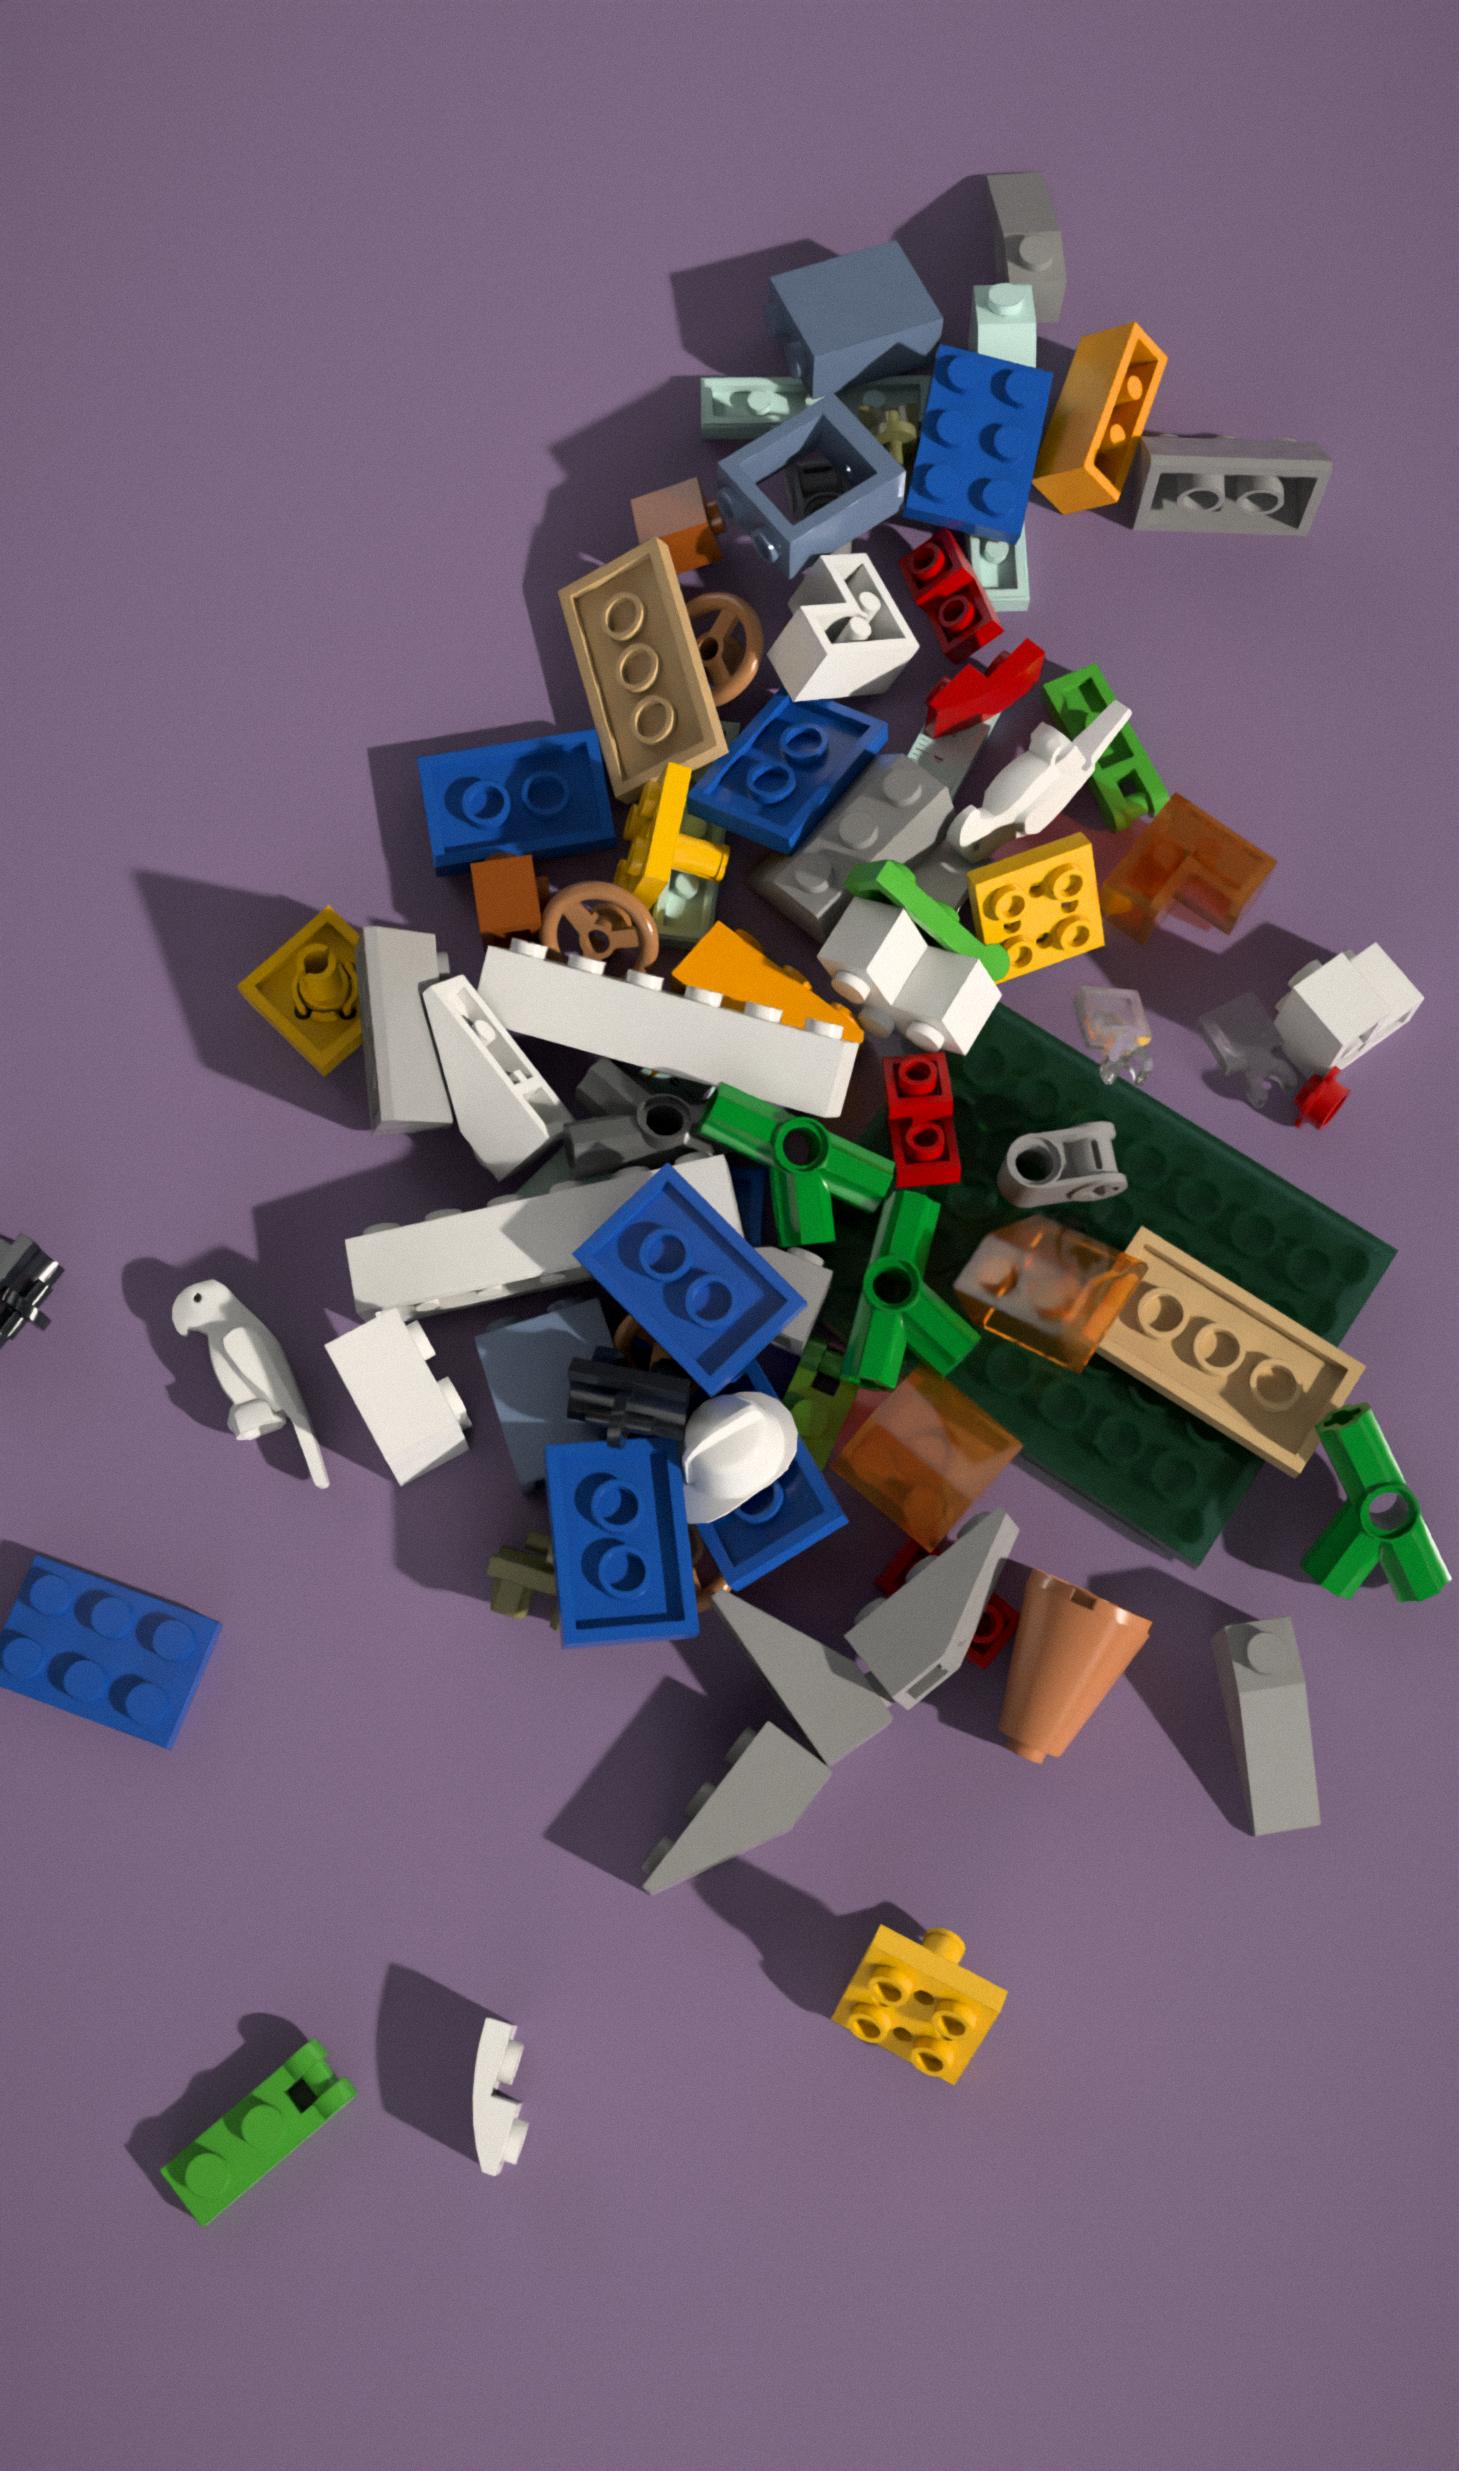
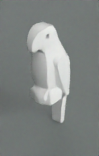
[946,700,1132,863]
[172,1279,330,1489]

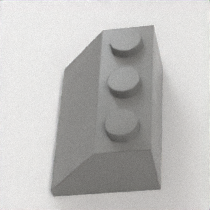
[1132,434,1332,536]
[745,753,957,946]
[354,926,455,1136]

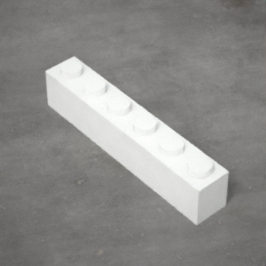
[477,938,859,1118]
[345,1152,744,1323]

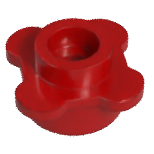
[1293,1066,1351,1131]

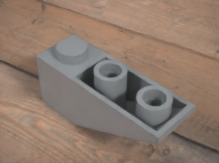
[843,1506,1020,1710]
[641,1720,833,1896]

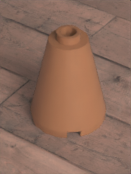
[998,1568,1155,1764]

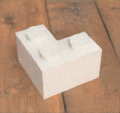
[767,553,920,702]
[817,896,1002,1056]
[1268,942,1424,1080]
[324,1307,473,1487]

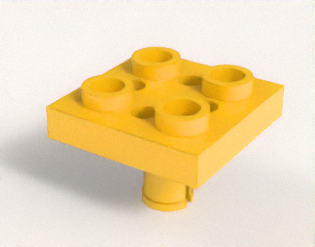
[613,762,730,923]
[966,832,1105,984]
[237,905,363,1077]
[831,1924,1008,2085]

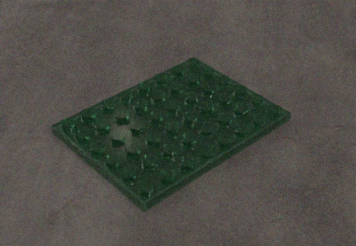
[780,1001,1399,1570]

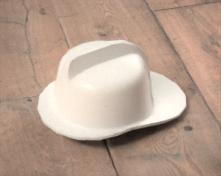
[678,1392,798,1524]

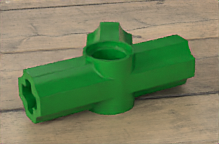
[696,1082,895,1248]
[839,1190,981,1393]
[1299,1402,1452,1603]

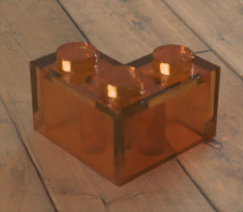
[1099,792,1278,947]

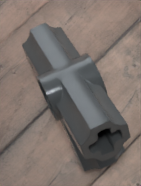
[562,1057,734,1180]

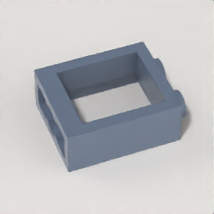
[715,392,906,580]

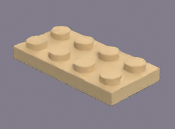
[557,536,729,805]
[1070,1226,1366,1479]

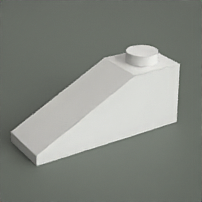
[422,974,576,1182]

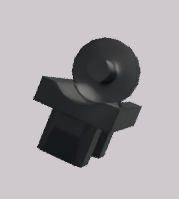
[0,1233,65,1350]
[567,1345,691,1450]

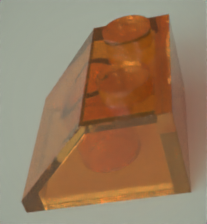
[952,1214,1149,1374]
[829,1362,1025,1553]

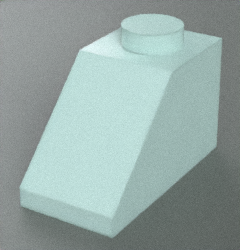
[968,283,1036,368]

